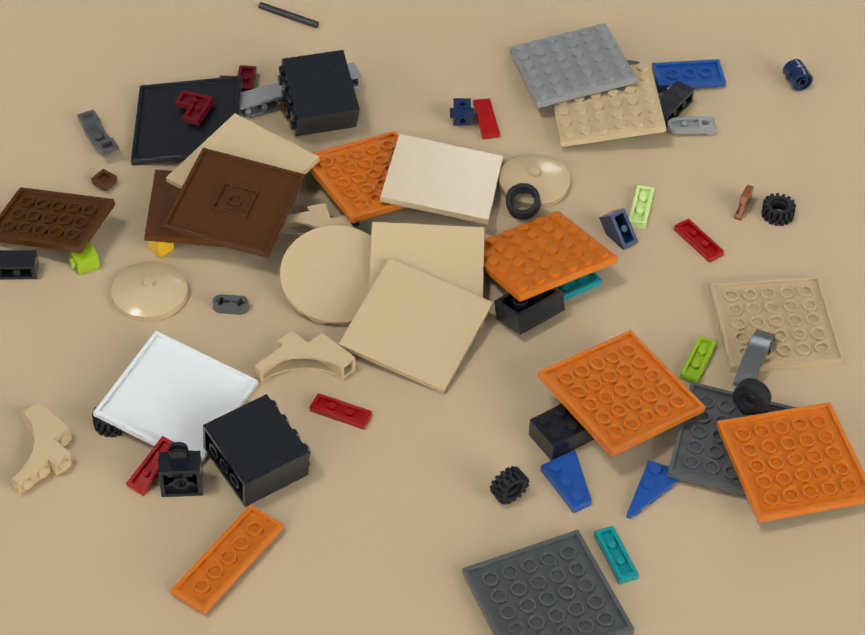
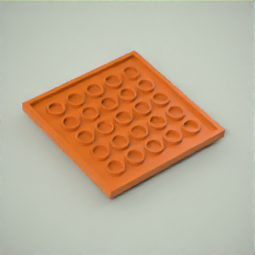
[310,131,407,223]
[483,211,618,302]
[537,330,706,457]
[716,402,865,523]

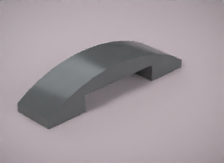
[77,109,119,155]
[733,329,776,386]

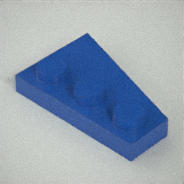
[540,450,591,513]

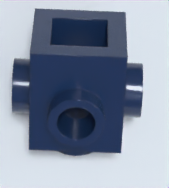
[450,98,475,126]

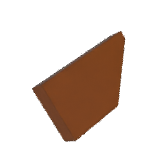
[734,185,753,220]

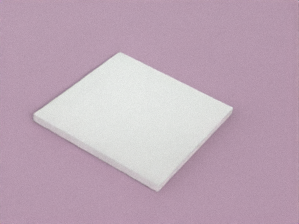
[93,331,258,463]

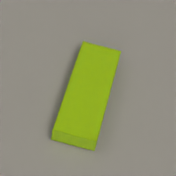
[679,335,718,383]

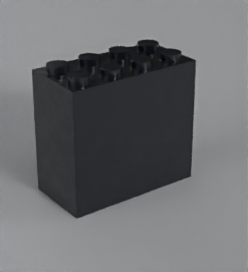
[277,50,360,137]
[203,394,311,507]

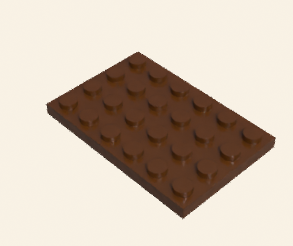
[0,187,116,253]

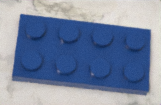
[652,59,726,91]

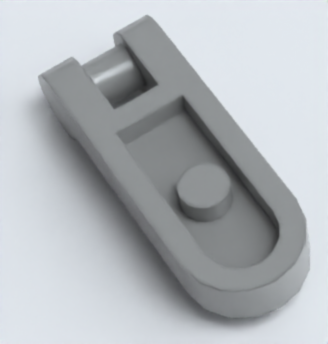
[667,116,717,136]

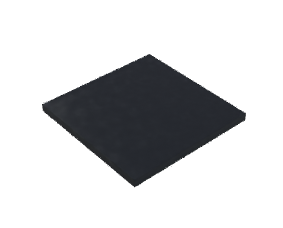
[131,75,243,166]

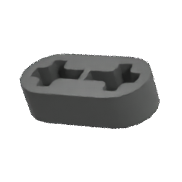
[213,294,249,315]

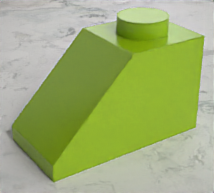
[69,242,100,275]

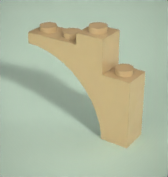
[280,203,352,235]
[254,331,355,383]
[11,401,72,495]

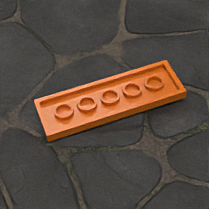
[170,504,284,615]

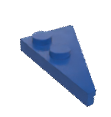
[626,460,679,519]

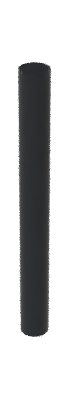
[258,2,319,28]

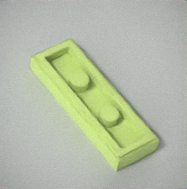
[629,185,655,229]

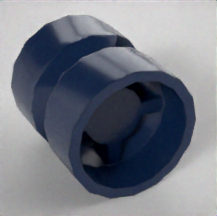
[783,59,813,91]

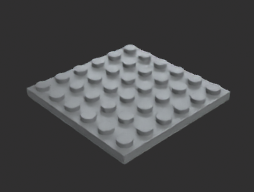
[509,23,637,108]

